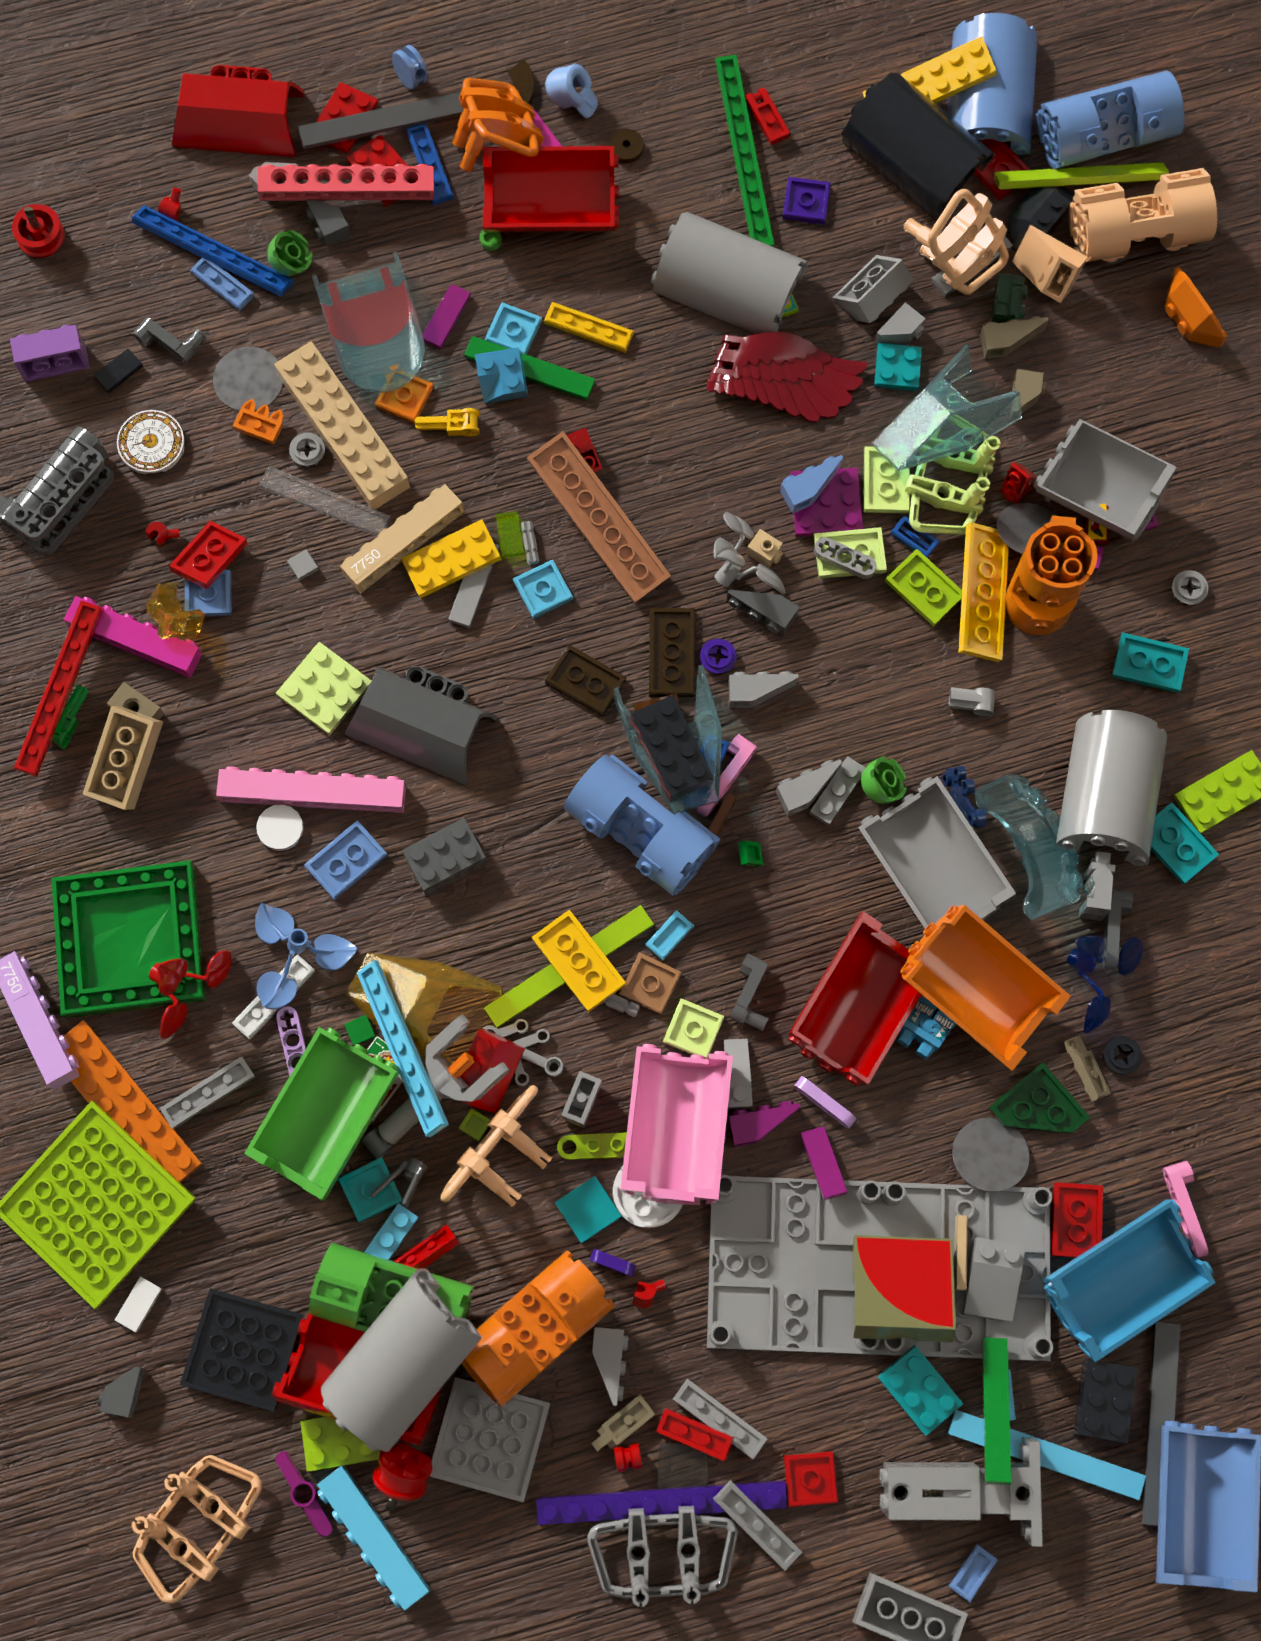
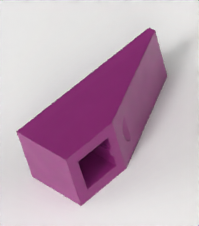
[728,1101,800,1148]

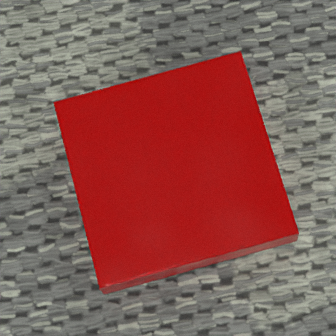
[783,1451,838,1507]

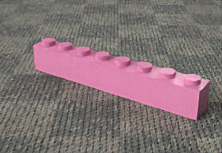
[216,767,406,813]

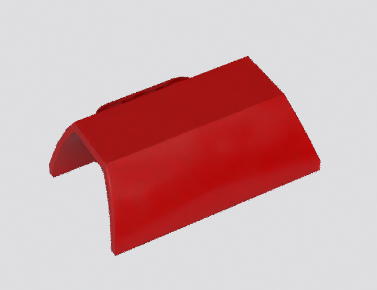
[171,65,305,157]

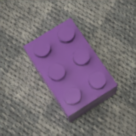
[10,325,90,382]

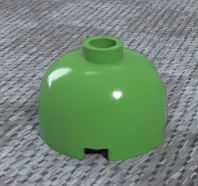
[267,230,312,276]
[861,756,907,804]

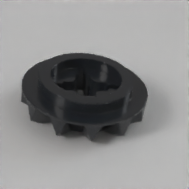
[1103,1036,1142,1075]

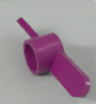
[276,1451,332,1537]

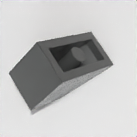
[98,1367,145,1418]

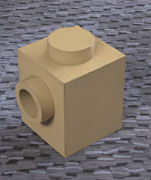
[747,529,783,568]

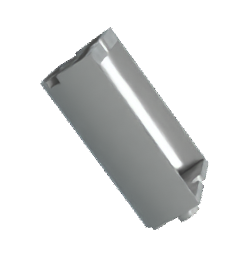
[1033,419,1176,542]

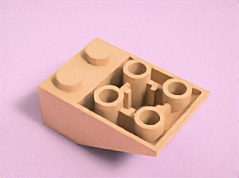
[1012,225,1088,303]

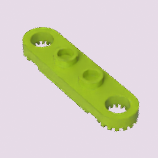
[557,1132,627,1160]

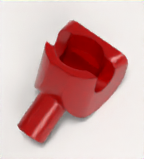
[158,188,182,221]
[145,522,180,547]
[632,1279,666,1309]

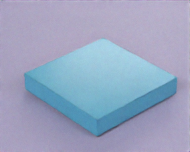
[485,302,542,355]
[513,559,573,619]

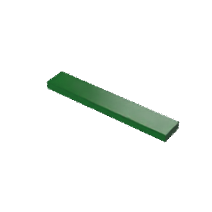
[464,336,595,401]
[982,1338,1011,1485]

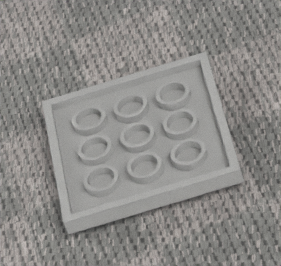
[431,1377,550,1502]

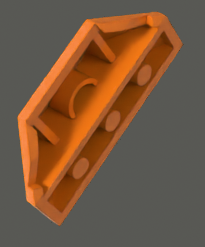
[1165,267,1228,348]

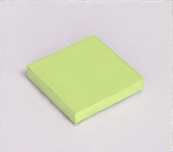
[663,999,725,1059]

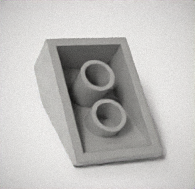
[963,1237,1025,1322]

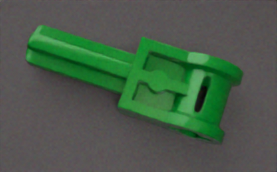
[51,685,89,749]

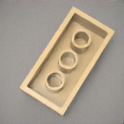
[83,706,163,810]

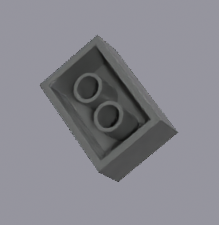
[402,818,487,896]

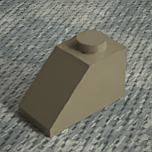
[1009,369,1046,419]

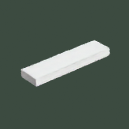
[232,954,315,1040]

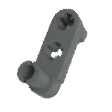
[132,317,207,364]
[730,954,769,1032]

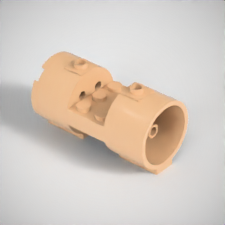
[1069,168,1217,262]

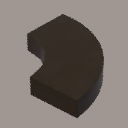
[508,59,534,105]

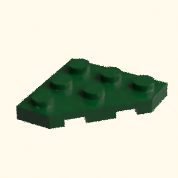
[988,1062,1091,1134]

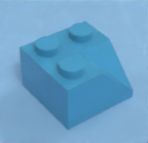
[475,347,528,404]

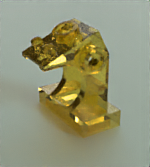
[146,582,205,639]

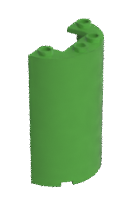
[244,1027,400,1201]

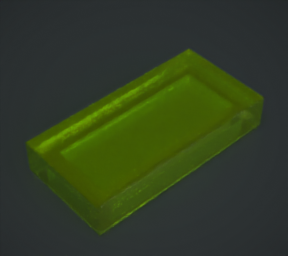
[495,511,524,558]

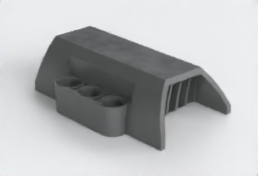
[345,666,498,786]

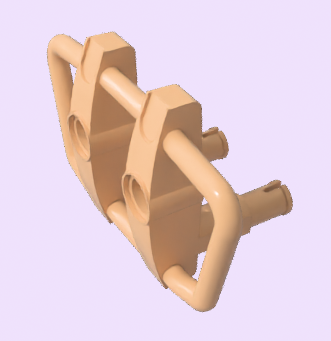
[904,189,1009,295]
[441,1085,552,1207]
[132,1455,262,1604]

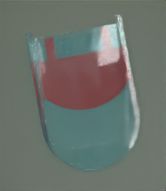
[312,252,425,393]

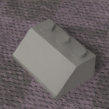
[832,255,914,323]

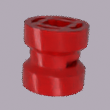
[614,1443,642,1473]

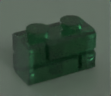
[992,273,1028,323]

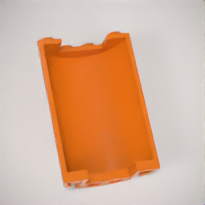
[901,905,1071,1071]

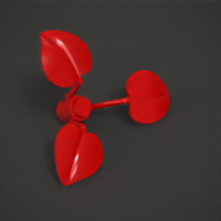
[149,950,232,1040]

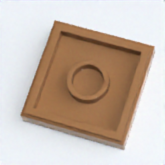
[619,952,682,1015]

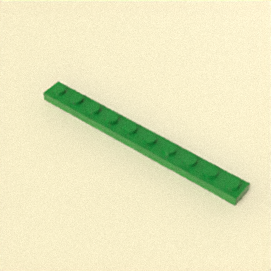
[715,55,774,247]

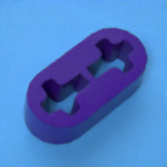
[589,1249,637,1277]

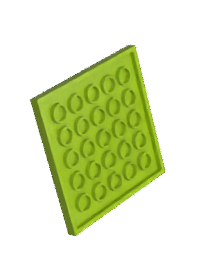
[0,1101,197,1309]

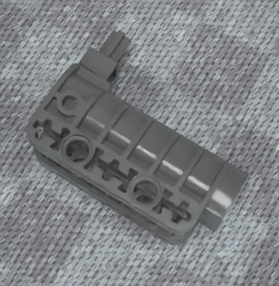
[0,426,114,555]

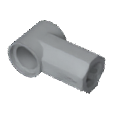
[948,687,995,716]

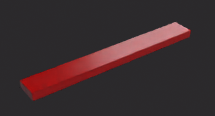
[13,600,104,777]

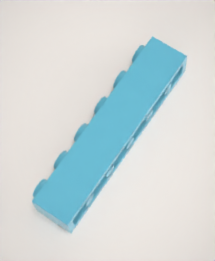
[317,1466,431,1611]

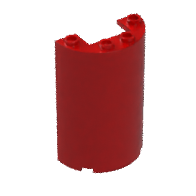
[483,146,619,232]
[788,911,921,1086]
[272,1313,441,1445]

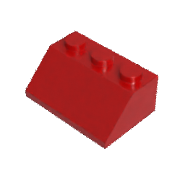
[460,1028,526,1114]

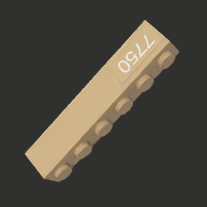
[340,484,464,594]

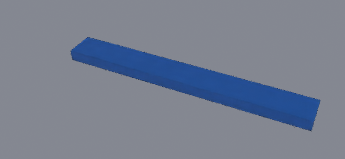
[132,205,293,297]

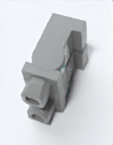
[1079,852,1116,921]

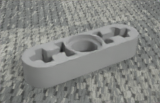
[814,537,877,579]

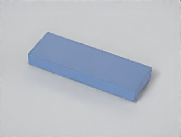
[190,258,254,311]

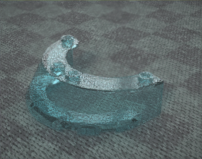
[974,775,1083,921]

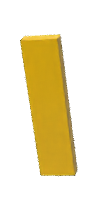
[544,302,634,353]

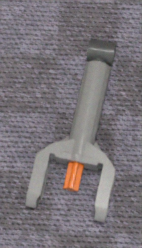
[362,1015,510,1160]

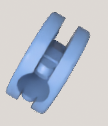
[392,45,428,89]

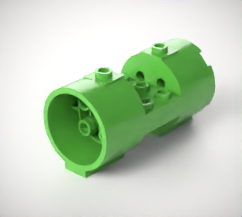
[309,1243,474,1332]

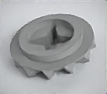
[289,433,325,467]
[1171,570,1208,606]

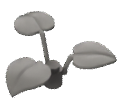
[714,512,785,597]

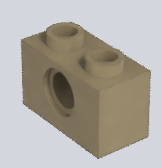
[107,682,164,720]

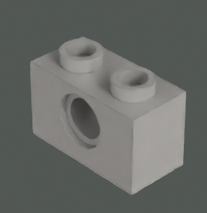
[561,1071,602,1128]

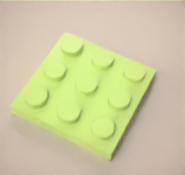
[276,642,371,736]

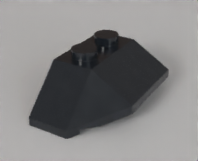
[1008,186,1075,252]

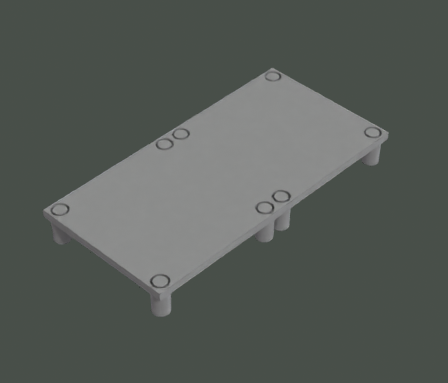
[707,1175,1053,1361]

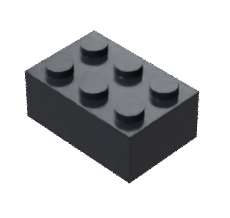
[1073,1359,1137,1444]

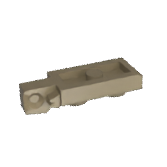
[1064,1035,1111,1101]
[591,1395,655,1452]

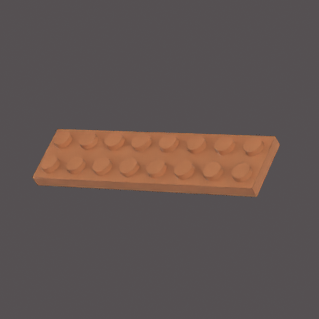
[527,431,671,604]

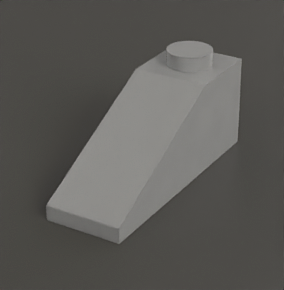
[724,1039,753,1111]

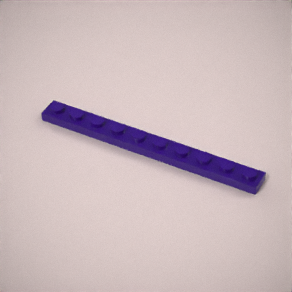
[536,1481,787,1525]

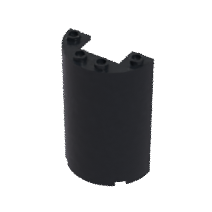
[841,72,996,222]

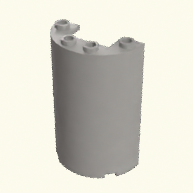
[651,212,808,334]
[1056,710,1167,866]
[858,776,1016,928]
[321,1269,482,1452]

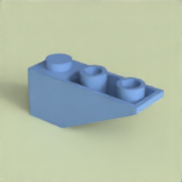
[780,455,843,514]

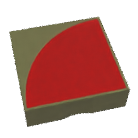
[852,1235,956,1342]

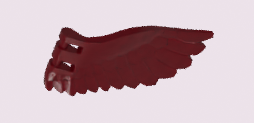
[706,332,868,423]

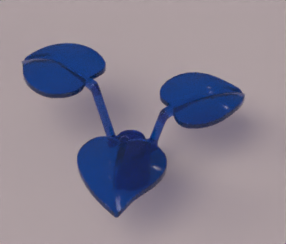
[1067,936,1143,1033]

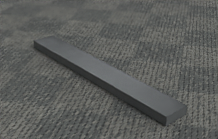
[298,92,464,149]
[1142,1322,1180,1526]

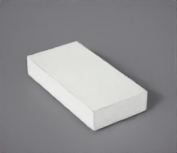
[115,1277,162,1332]

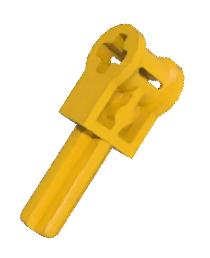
[415,408,480,437]

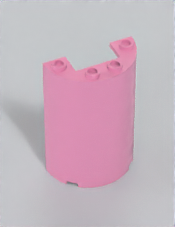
[621,1044,733,1205]

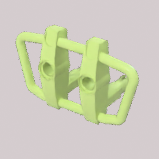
[904,411,1000,535]

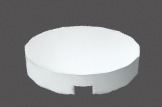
[257,804,304,851]

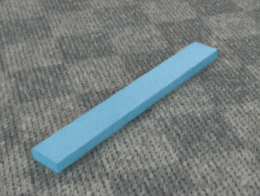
[357,960,449,1137]
[948,1410,1146,1500]

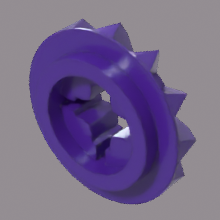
[700,639,737,675]

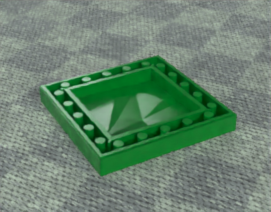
[51,860,206,1018]

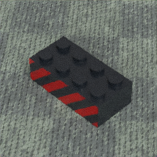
[630,695,713,803]

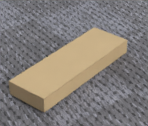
[954,1215,968,1291]

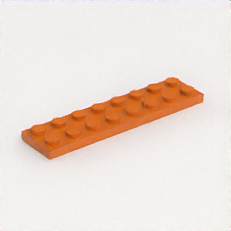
[64,1020,203,1183]

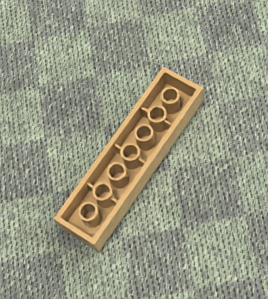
[274,341,410,511]

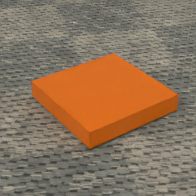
[375,367,434,424]

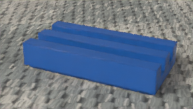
[890,515,940,558]

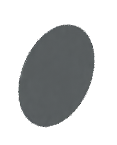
[213,347,283,411]
[997,503,1058,554]
[952,1118,1029,1192]

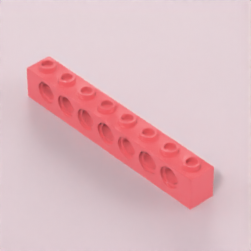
[258,164,434,201]

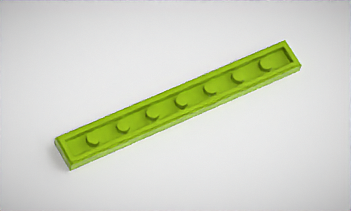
[994,163,1169,189]
[484,905,654,1029]

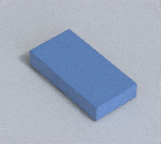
[948,1544,998,1602]

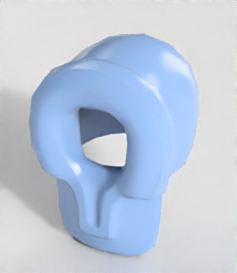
[545,64,598,118]

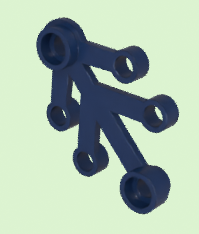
[942,766,987,828]

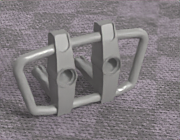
[587,1505,738,1607]

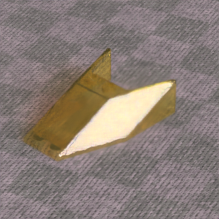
[346,952,504,1065]

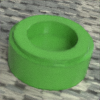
[480,231,502,251]

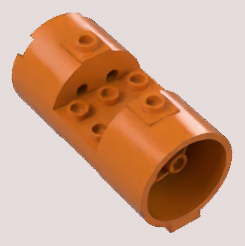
[1005,516,1097,635]
[461,1251,615,1408]

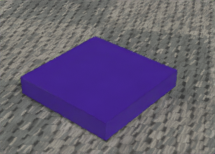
[782,177,831,224]

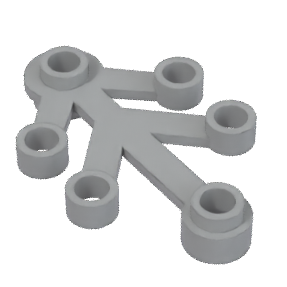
[483,1019,563,1087]

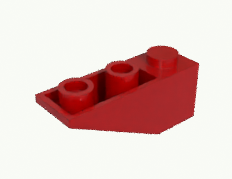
[1001,462,1037,504]

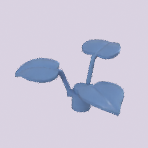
[255,903,357,1009]

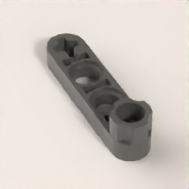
[1102,889,1133,971]

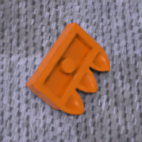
[232,399,283,445]

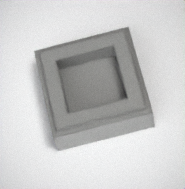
[287,550,319,581]

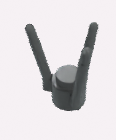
[370,1158,427,1208]

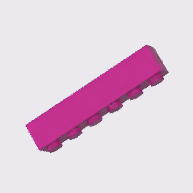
[63,596,202,678]

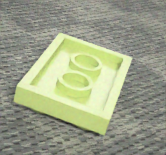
[864,447,909,514]
[814,528,887,579]

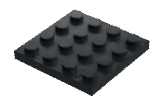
[180,1288,304,1412]

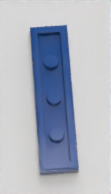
[406,123,454,205]

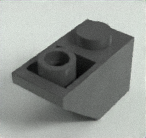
[305,199,350,246]

